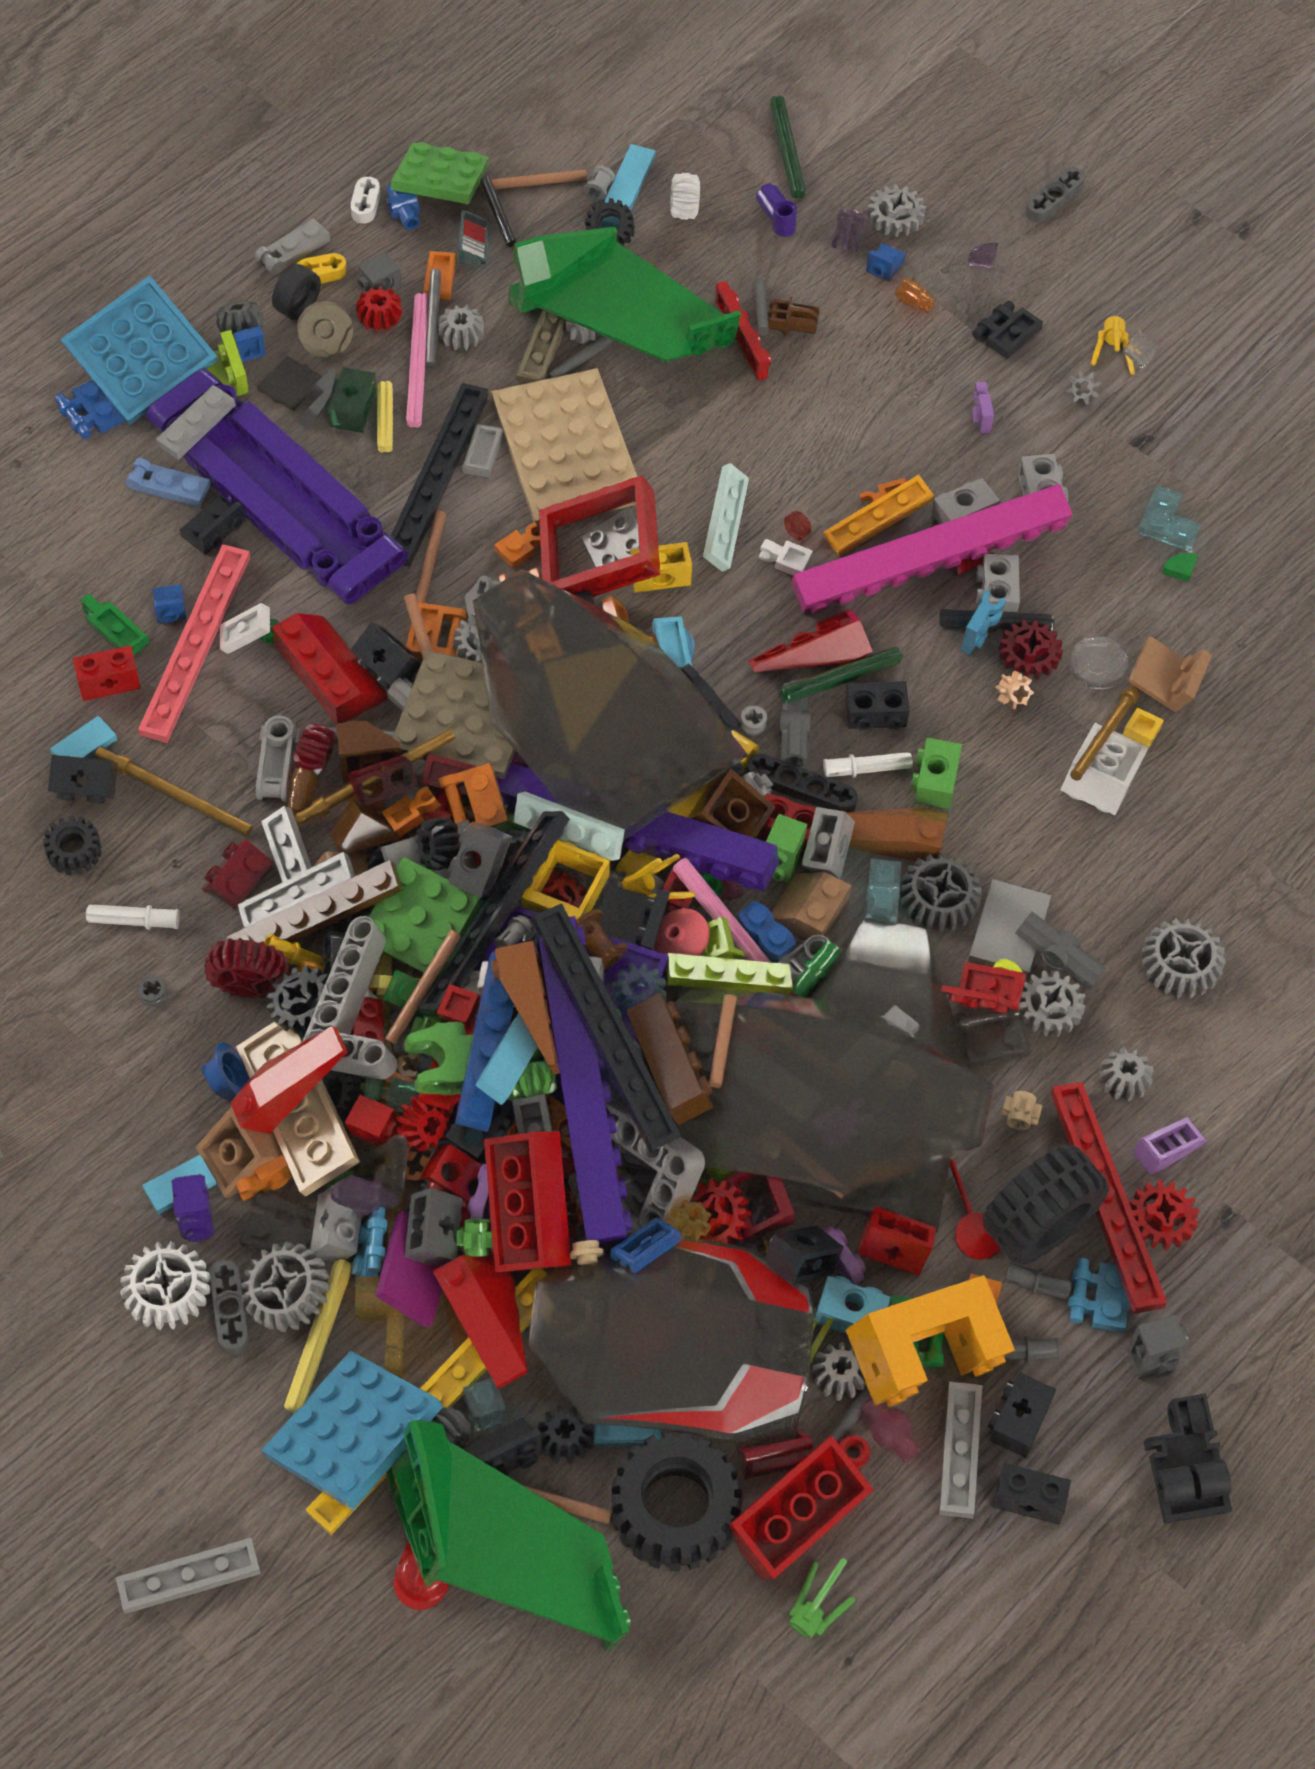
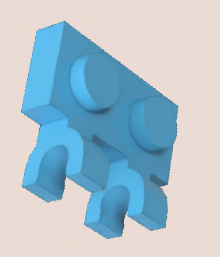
[960,590,1006,656]

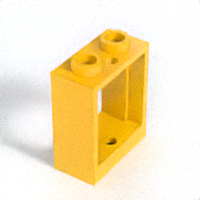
[521,840,610,920]

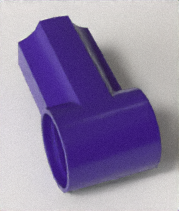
[756,183,797,236]

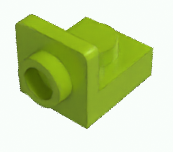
[702,917,745,960]

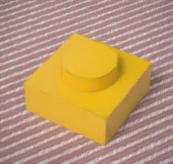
[1123,708,1164,747]

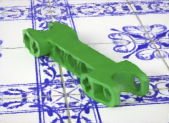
[404,1008,622,1095]

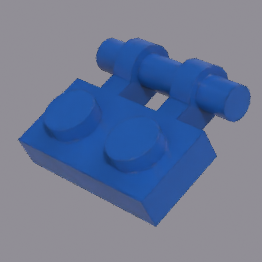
[55,380,125,439]

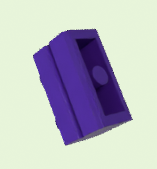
[171,1174,214,1242]

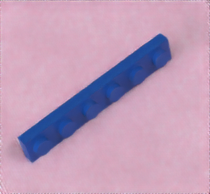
[455,952,514,1132]

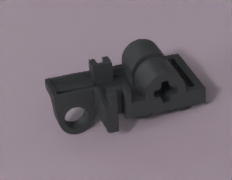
[1144,1393,1233,1524]

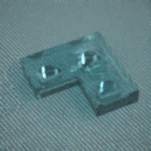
[1137,485,1202,552]

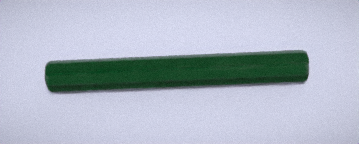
[770,95,806,199]
[779,647,903,704]

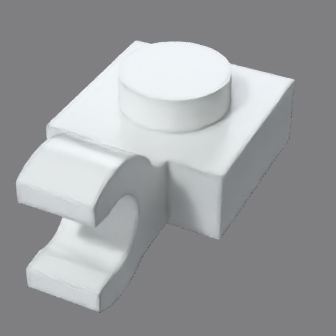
[759,539,813,575]

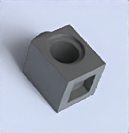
[357,252,402,293]

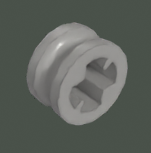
[740,706,767,736]

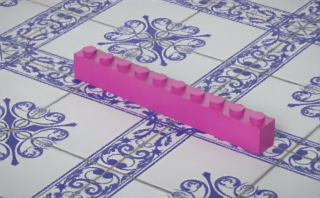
[791,484,1073,614]

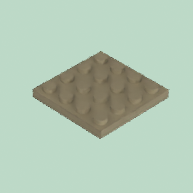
[393,651,540,779]

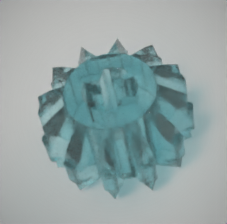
[613,962,667,1012]

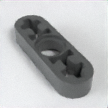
[1026,167,1085,222]
[210,1260,249,1355]

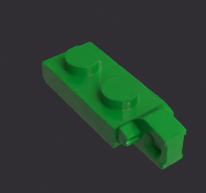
[80,593,150,655]

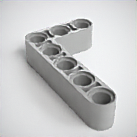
[303,916,397,1079]
[606,1089,705,1237]

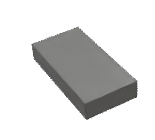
[462,424,504,478]

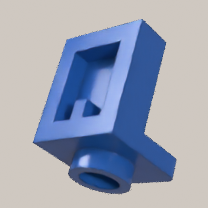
[866,243,906,282]
[233,326,266,362]
[152,584,187,623]

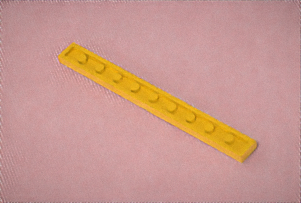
[305,1268,562,1535]

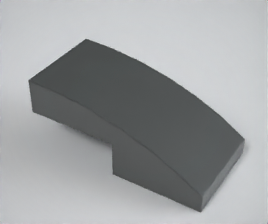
[298,367,336,427]

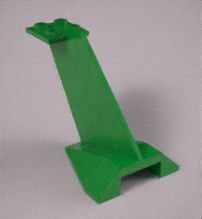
[508,227,742,362]
[386,1420,630,1651]

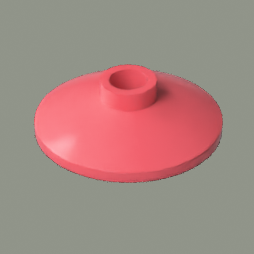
[654,908,710,956]

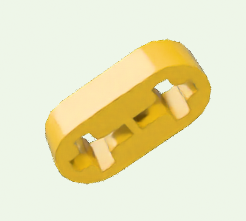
[297,253,347,284]

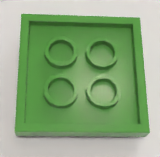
[391,142,489,204]
[369,857,484,974]

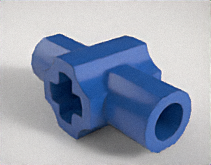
[386,183,420,230]

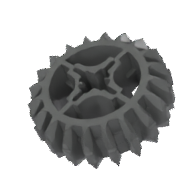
[899,852,983,933]

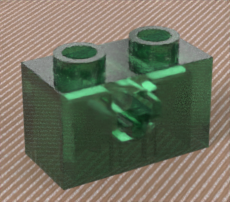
[326,367,377,433]

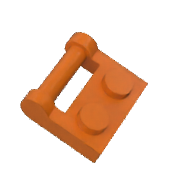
[406,602,468,658]
[439,763,509,827]

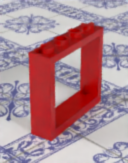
[539,475,661,609]

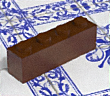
[626,993,713,1125]

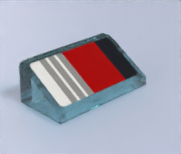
[458,210,489,264]

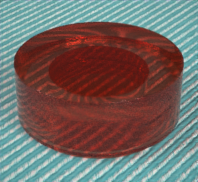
[784,511,811,541]

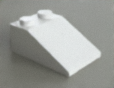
[1061,723,1149,815]

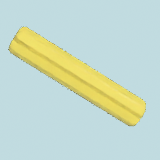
[377,381,393,453]

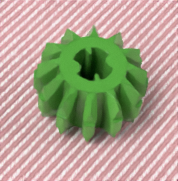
[508,1061,558,1101]

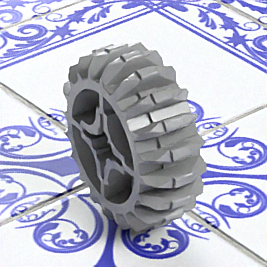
[1141,918,1226,999]
[241,1242,331,1332]

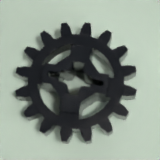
[267,965,328,1034]

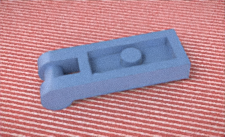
[125,458,211,508]

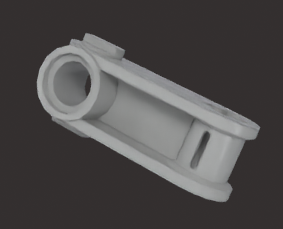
[256,715,300,802]

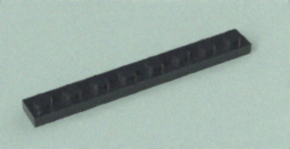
[391,383,489,567]
[417,811,570,1017]
[531,903,681,1152]

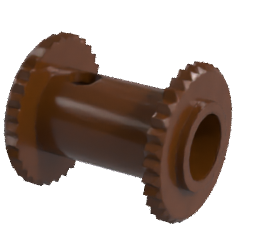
[576,909,628,971]

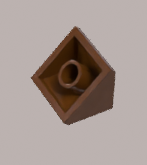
[330,798,399,854]

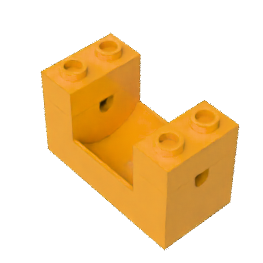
[846,1275,1015,1407]

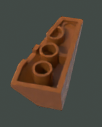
[846,807,949,862]
[491,941,560,1075]

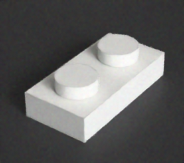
[220,603,270,654]

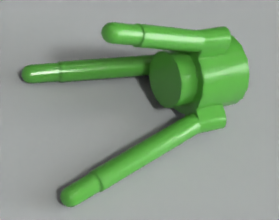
[789,1558,855,1639]

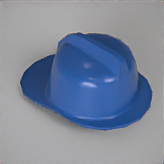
[202,1042,250,1100]

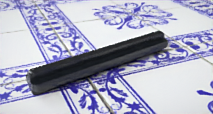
[939,609,1054,631]

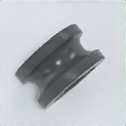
[138,975,168,1006]

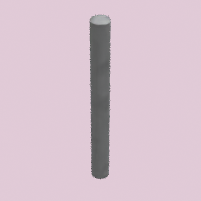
[425,269,441,368]

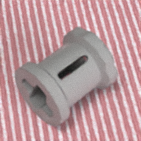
[584,165,615,202]

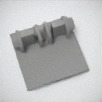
[581,507,639,567]

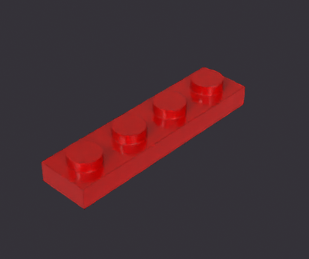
[715,281,771,381]

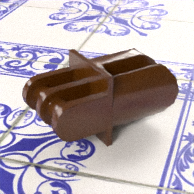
[768,297,820,336]

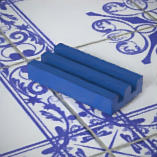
[611,1217,681,1273]

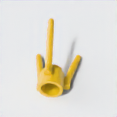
[1090,316,1135,375]
[622,854,695,900]

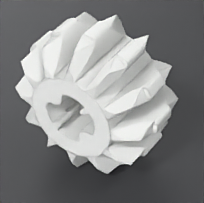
[670,173,700,220]

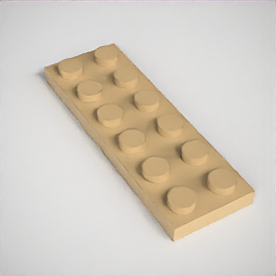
[236,1021,360,1197]

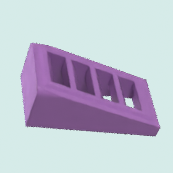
[1133,1117,1206,1175]

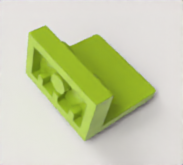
[207,330,249,396]

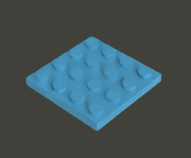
[60,275,219,425]
[261,1351,443,1510]

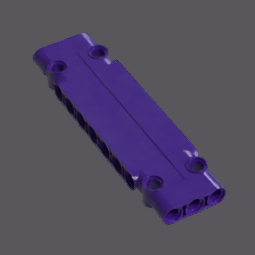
[146,369,408,605]

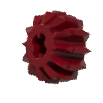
[293,723,336,775]

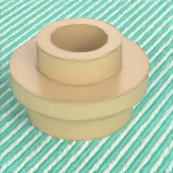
[570,1240,603,1265]

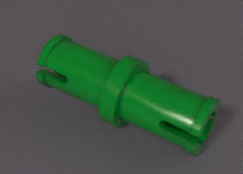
[792,939,842,1001]

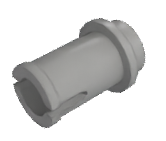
[494,915,532,948]

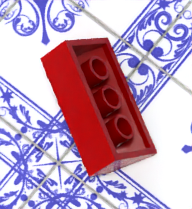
[272,613,388,724]
[484,1131,571,1272]
[729,1436,874,1580]

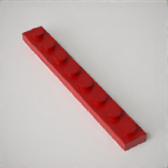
[1050,1081,1167,1314]

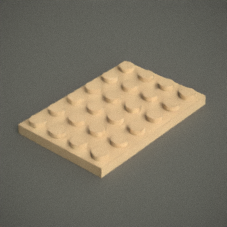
[491,368,637,527]

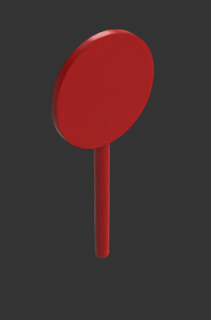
[948,1158,1000,1260]

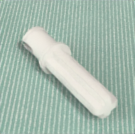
[823,752,913,778]
[86,904,180,930]

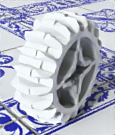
[120,1241,211,1330]

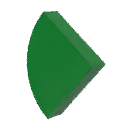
[1162,553,1198,582]

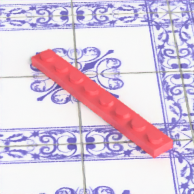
[138,544,250,743]

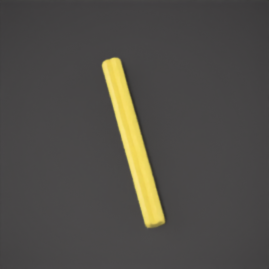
[284,1259,352,1413]

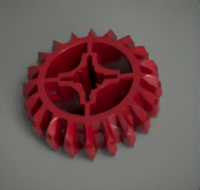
[204,938,290,999]

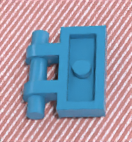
[352,1206,388,1289]
[1068,1258,1129,1333]

